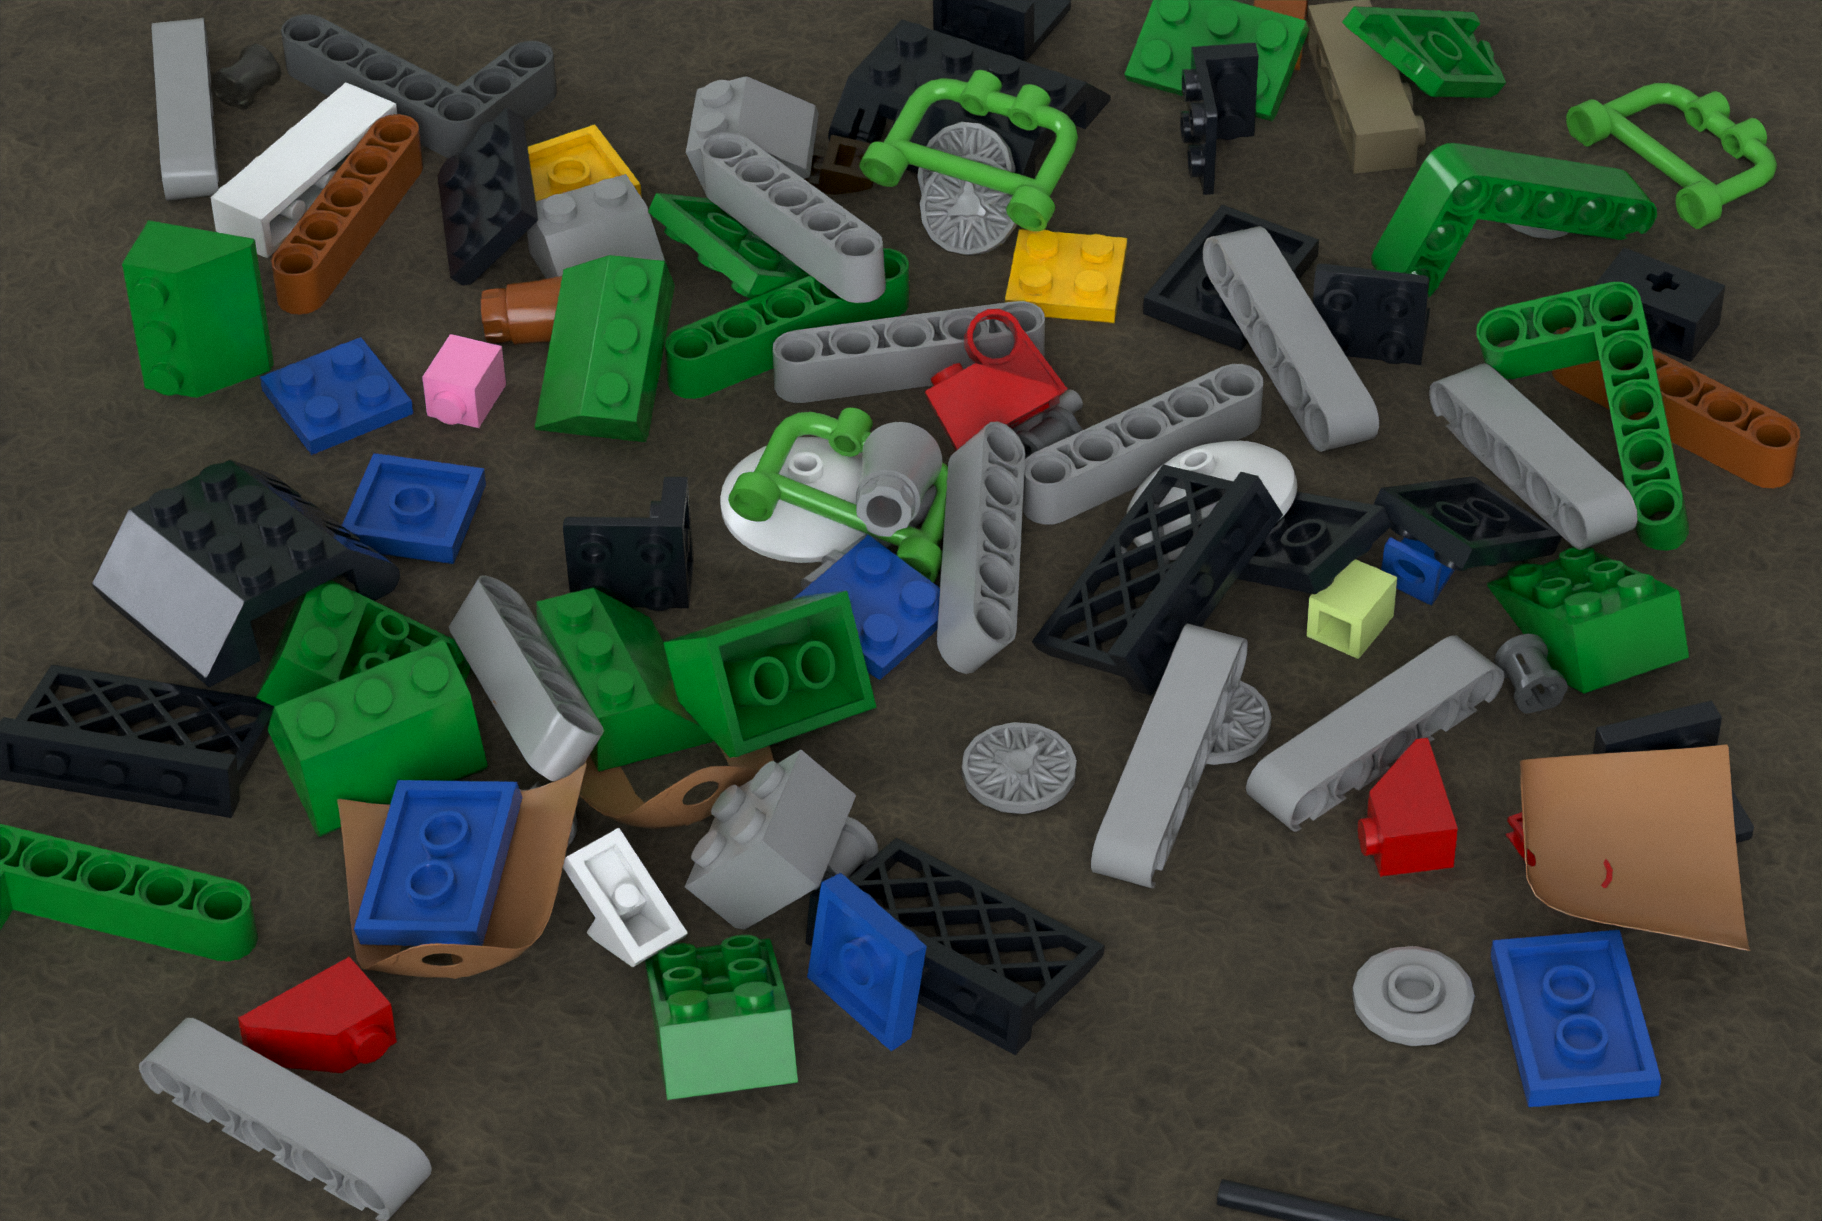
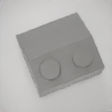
[686,76,819,198]
[527,174,665,279]

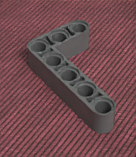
[281,14,557,158]

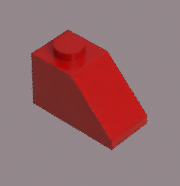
[925,363,1060,451]
[1358,738,1458,877]
[238,957,397,1073]

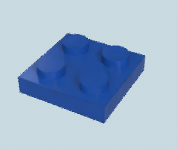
[260,337,413,455]
[342,453,486,564]
[793,535,940,680]
[807,873,927,1051]

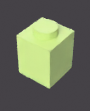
[1307,559,1397,659]

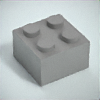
[685,750,856,930]

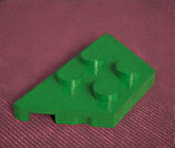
[1342,6,1506,98]

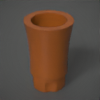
[481,276,562,345]

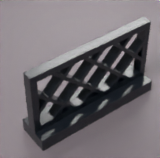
[1032,464,1283,696]
[0,665,274,818]
[805,838,1105,1056]

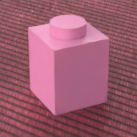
[422,334,506,428]

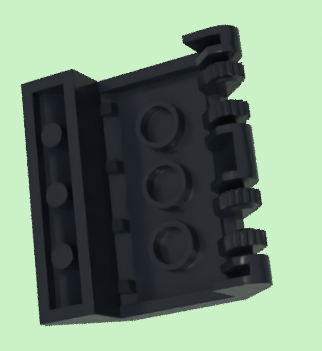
[828,19,1111,179]
[92,460,400,687]

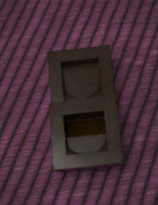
[804,135,874,195]

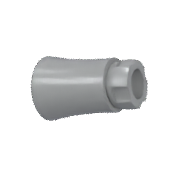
[856,422,942,537]

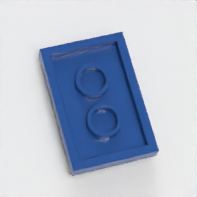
[354,780,523,946]
[1491,930,1661,1107]

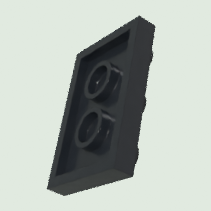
[437,107,538,286]
[1143,205,1319,351]
[1373,476,1562,571]
[1237,492,1391,594]

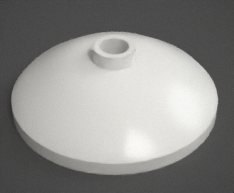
[720,437,866,563]
[1127,441,1297,560]

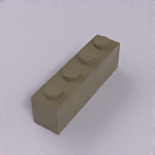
[1306,0,1426,174]

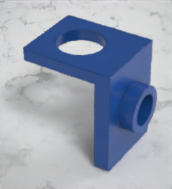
[1381,537,1454,606]

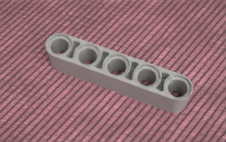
[152,18,219,201]
[701,132,886,303]
[1203,226,1379,452]
[773,301,1045,403]
[1429,363,1637,550]
[1023,364,1263,524]
[937,421,1025,674]
[449,575,604,782]
[1091,624,1248,888]
[1246,635,1504,832]
[139,1018,432,1221]

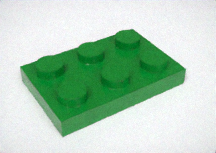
[1124,0,1310,122]
[648,193,810,299]

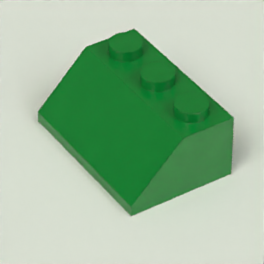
[122,220,274,398]
[534,255,675,442]
[536,588,713,772]
[663,591,876,758]
[268,639,488,837]

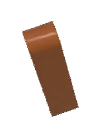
[271,114,423,315]
[1552,327,1800,488]

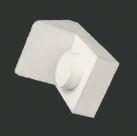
[563,828,688,967]

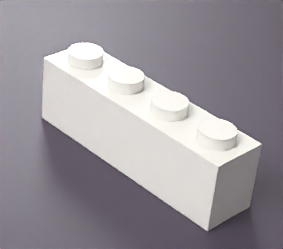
[211,82,397,258]

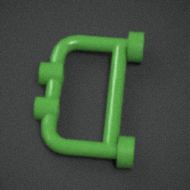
[859,70,1078,231]
[1566,83,1777,229]
[728,408,948,583]

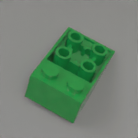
[1487,547,1689,694]
[256,580,471,707]
[645,935,798,1100]

